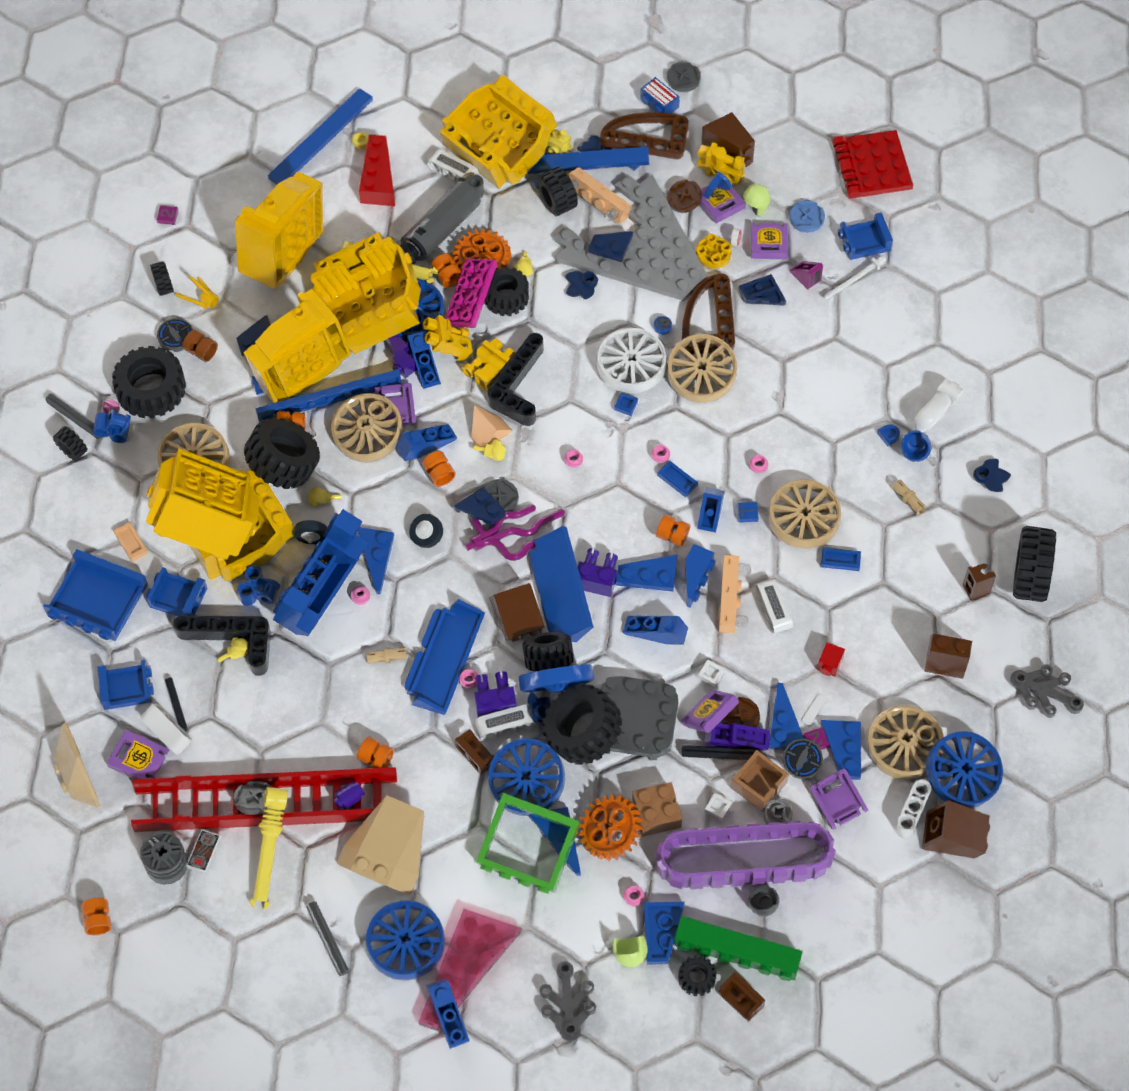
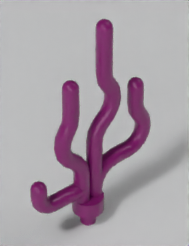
[465,504,565,561]

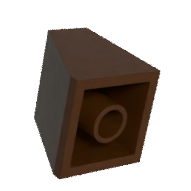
[701,112,755,167]
[489,583,545,642]
[924,633,972,679]
[922,800,990,859]

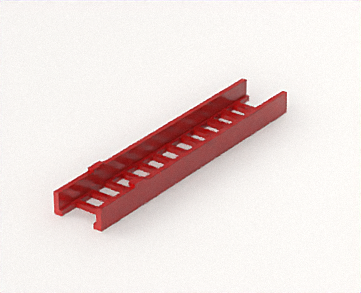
[131,767,397,832]

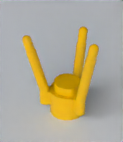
[174,276,219,309]

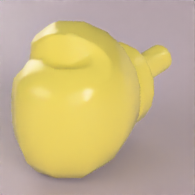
[514,251,533,277]
[473,440,506,461]
[308,487,341,507]
[217,637,249,663]

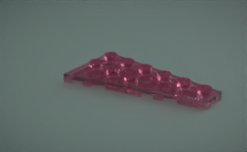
[418,909,522,1032]

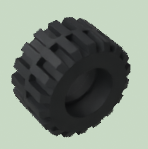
[537,167,578,216]
[485,266,529,316]
[522,632,574,672]

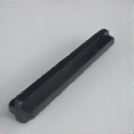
[681,745,761,760]

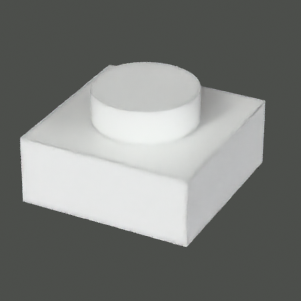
[698,660,725,687]
[705,793,733,821]

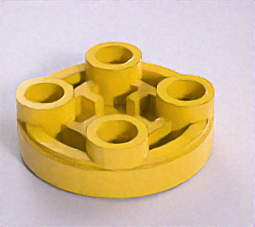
[696,234,732,269]

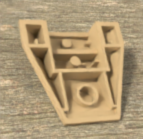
[53,723,101,807]
[337,795,424,895]

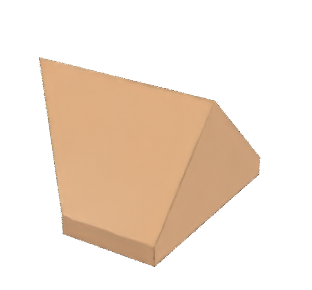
[471,405,512,447]

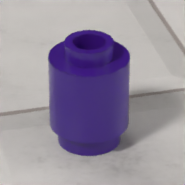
[333,781,365,810]

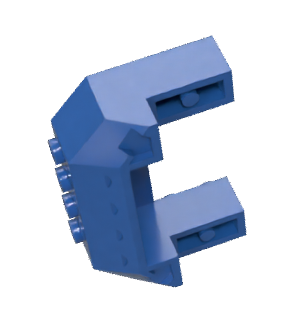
[273,509,368,636]

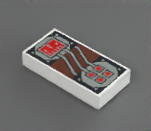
[186,830,221,874]

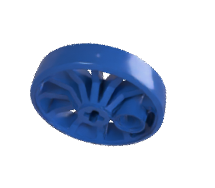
[397,278,444,341]
[519,664,595,693]
[926,731,1003,808]
[488,739,565,816]
[366,901,445,980]

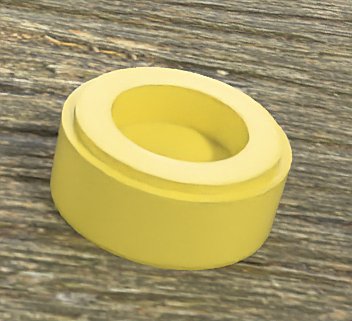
[352,132,369,150]

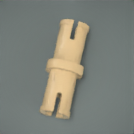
[892,479,926,515]
[367,647,407,664]

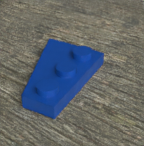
[616,554,678,592]
[820,720,861,780]
[643,902,685,965]

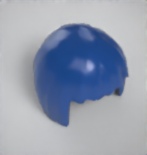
[901,430,932,462]

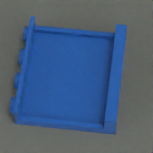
[43,549,148,641]

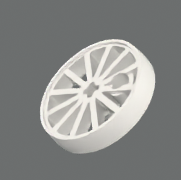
[597,328,667,393]

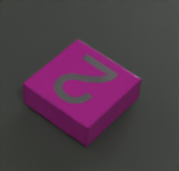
[157,205,179,225]
[803,728,830,750]

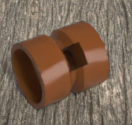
[183,329,218,362]

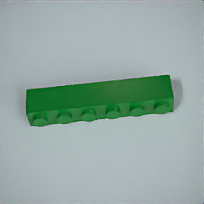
[674,916,803,981]

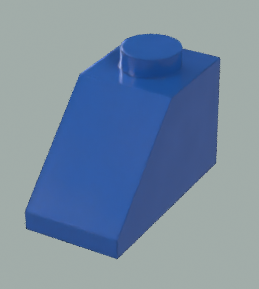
[697,487,725,533]

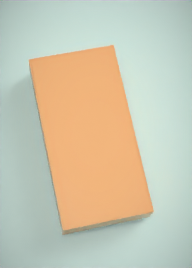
[113,522,148,562]

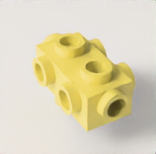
[546,129,572,154]

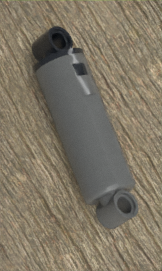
[399,175,484,264]

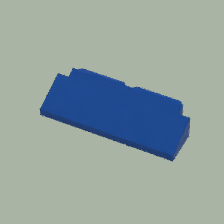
[529,526,594,642]
[404,599,485,715]

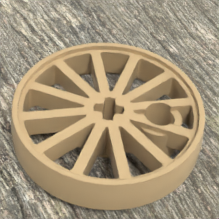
[667,334,737,403]
[331,393,403,462]
[157,423,230,467]
[768,480,841,549]
[867,705,944,780]

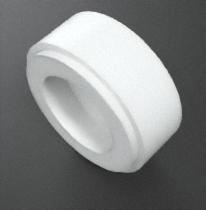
[730,228,742,247]

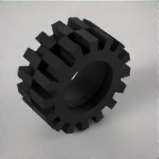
[150,261,174,296]
[53,426,88,461]
[678,955,717,997]

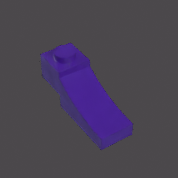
[384,335,416,379]
[704,723,770,751]

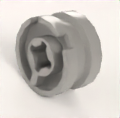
[764,798,793,825]

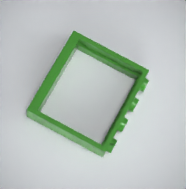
[476,793,581,894]

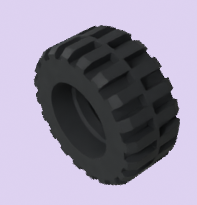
[112,346,186,418]
[244,418,320,489]
[1013,526,1056,602]
[542,684,622,765]

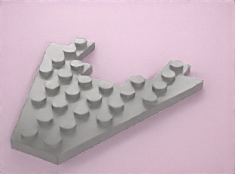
[554,174,708,301]

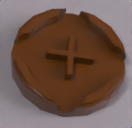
[667,180,702,213]
[721,697,760,728]

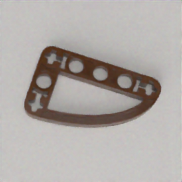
[599,112,689,159]
[682,274,735,354]

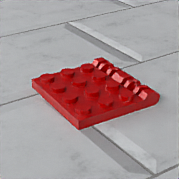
[832,130,913,199]

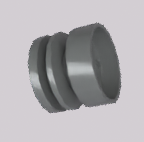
[140,832,188,885]

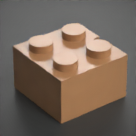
[731,750,789,812]
[632,782,682,837]

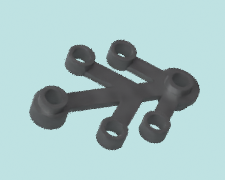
[1010,664,1084,718]
[540,961,596,1042]

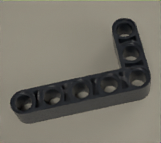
[488,333,544,426]
[173,616,271,676]

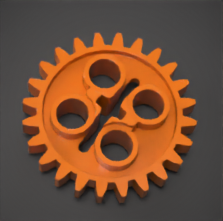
[453,229,511,271]
[578,794,643,861]

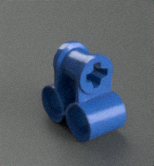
[93,409,131,443]
[237,565,280,606]

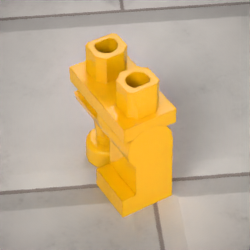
[698,142,745,186]
[423,315,472,362]
[462,338,515,392]

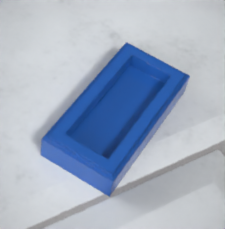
[657,461,698,498]
[821,547,861,571]

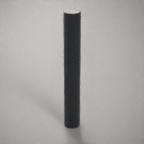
[165,677,188,732]

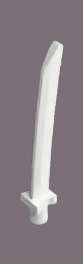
[824,255,887,299]

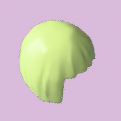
[742,184,771,216]
[613,936,648,968]

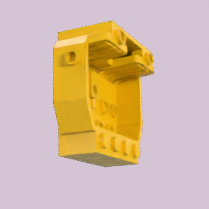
[440,75,558,189]
[234,171,323,289]
[310,232,421,355]
[243,288,351,403]
[146,448,260,560]
[190,469,295,581]

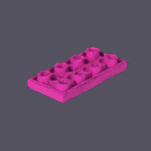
[445,259,498,328]

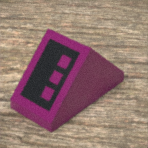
[790,261,823,290]

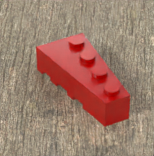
[359,134,395,206]

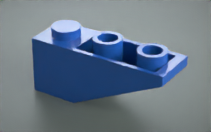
[406,331,441,389]
[396,424,457,461]
[685,544,716,608]
[623,616,688,645]
[426,978,470,1049]

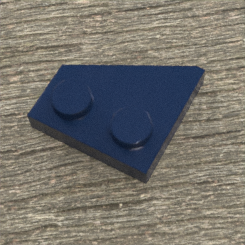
[588,231,633,263]
[738,274,786,306]
[236,315,270,356]
[454,487,507,526]

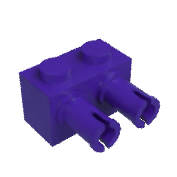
[578,548,618,597]
[474,671,517,718]

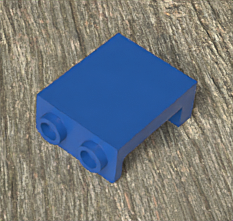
[838,212,893,260]
[146,567,208,616]
[98,660,154,710]

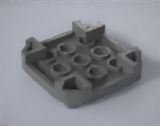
[601,676,678,760]

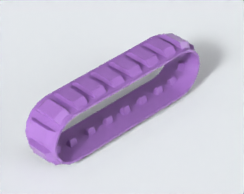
[656,821,836,890]

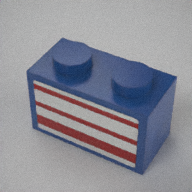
[640,77,680,114]

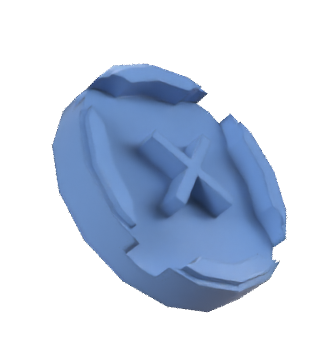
[789,200,825,233]

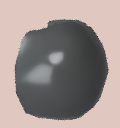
[747,886,780,916]

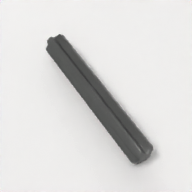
[45,393,102,439]
[307,901,349,976]

